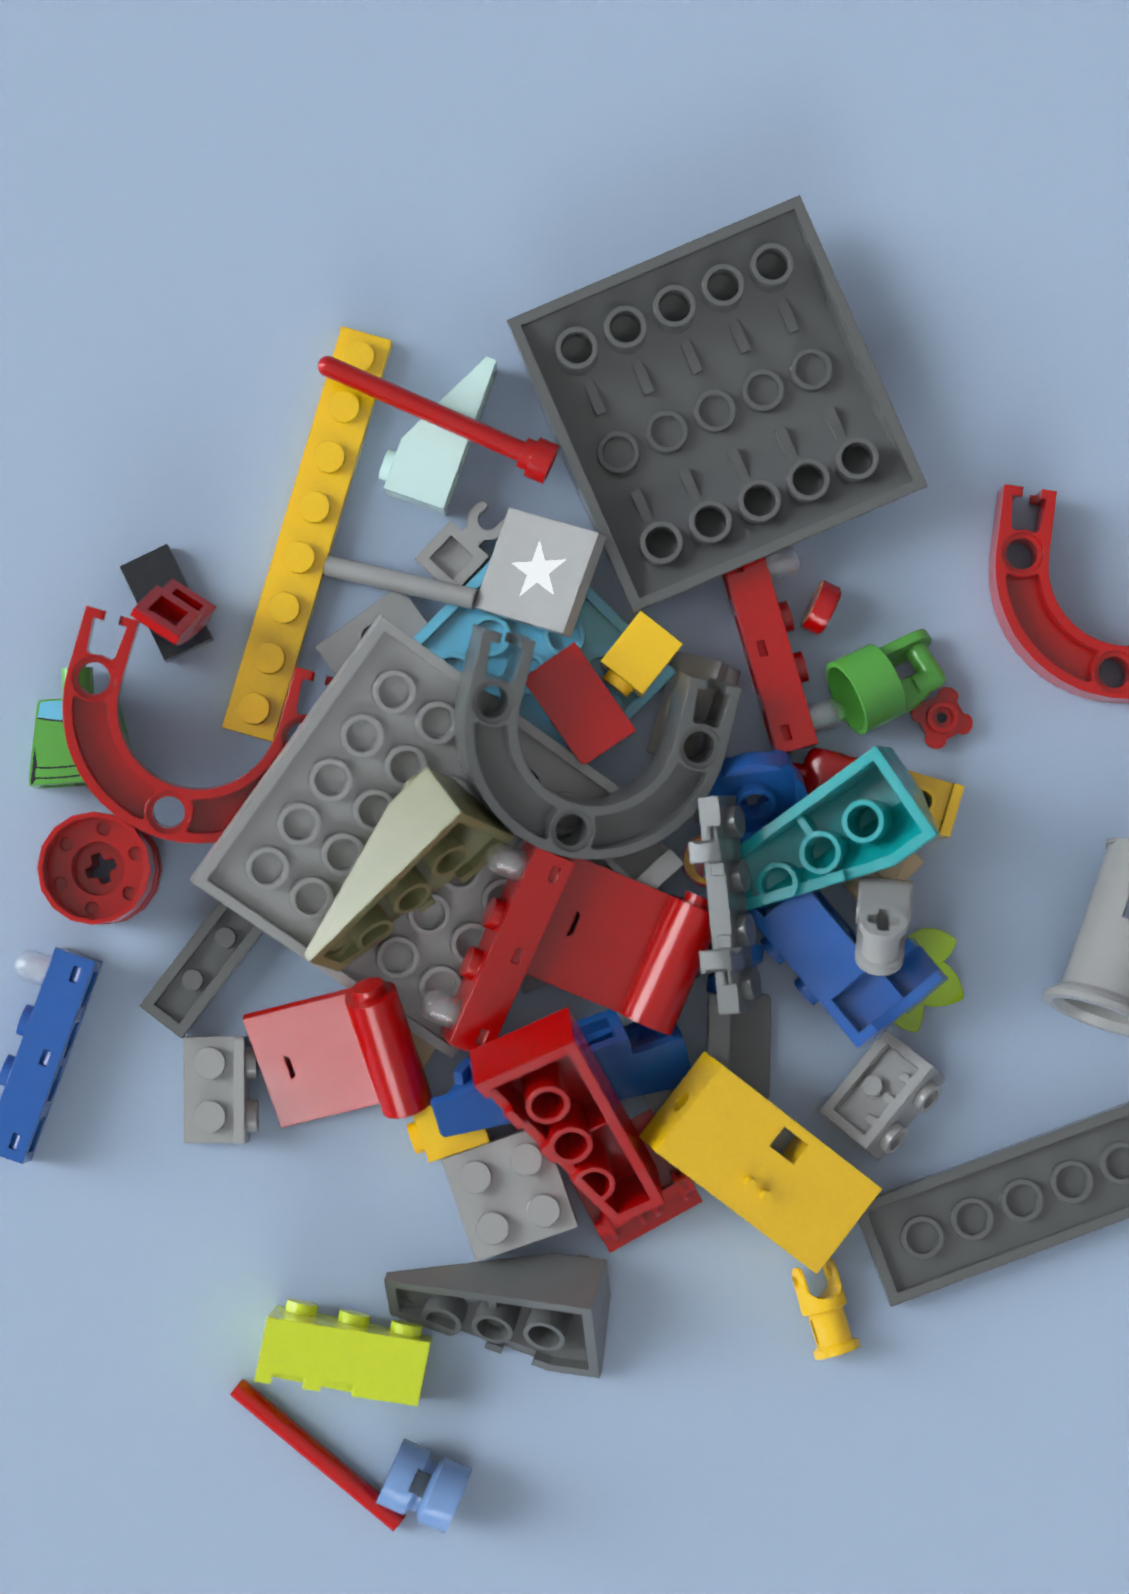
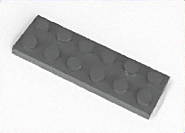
[858,1101,1129,1307]

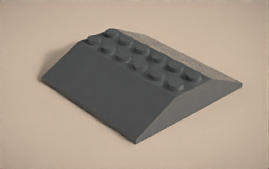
[507,195,928,613]

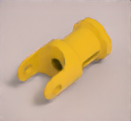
[791,1258,861,1360]

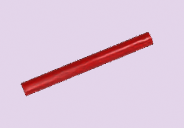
[229,1379,406,1531]

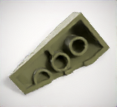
[304,766,515,972]

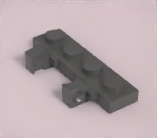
[688,796,761,1015]

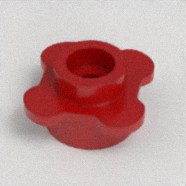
[910,687,973,749]

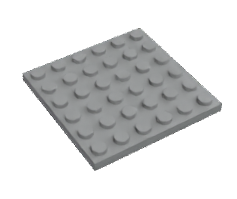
[190,614,620,1059]

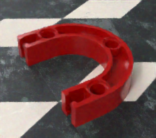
[988,484,1129,703]
[62,606,333,844]

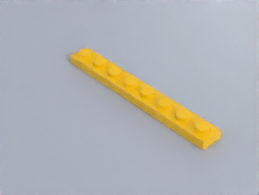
[222,326,393,742]

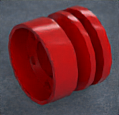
[37,811,163,925]

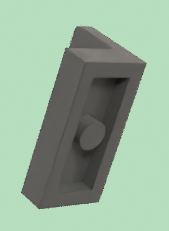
[707,993,771,1099]

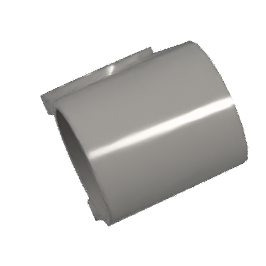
[855,876,914,976]

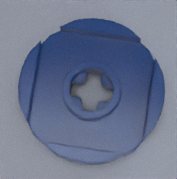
[707,750,807,844]

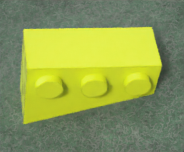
[254,1299,433,1406]

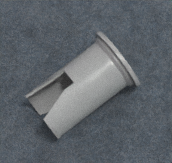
[1043,837,1129,1037]

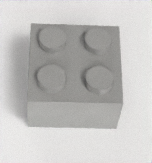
[441,1129,578,1262]

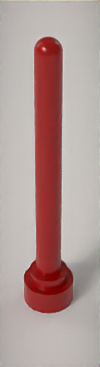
[317,356,560,484]

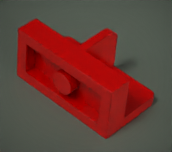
[526,642,636,765]

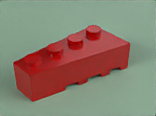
[469,1007,665,1225]

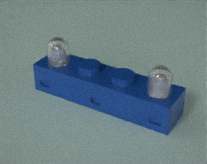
[0,947,103,1164]

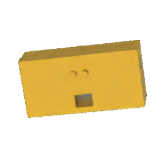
[639,1051,882,1274]

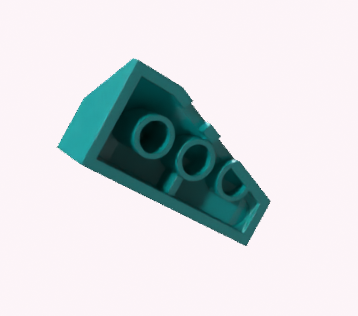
[741,745,940,911]

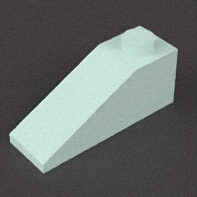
[379,356,498,516]

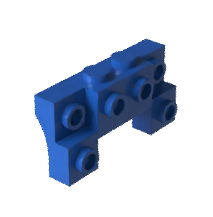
[747,889,948,1048]

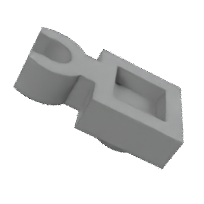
[415,501,504,586]

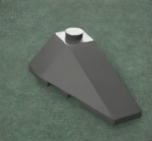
[384,1253,611,1378]

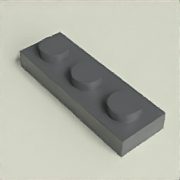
[139,901,264,1038]

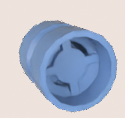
[376,1438,473,1534]

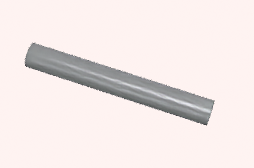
[323,555,479,610]

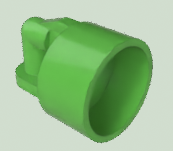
[826,629,946,735]

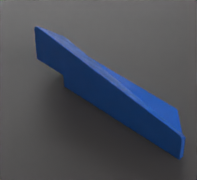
[430,1009,691,1137]

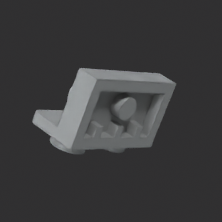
[819,1029,945,1160]
[183,1036,259,1144]

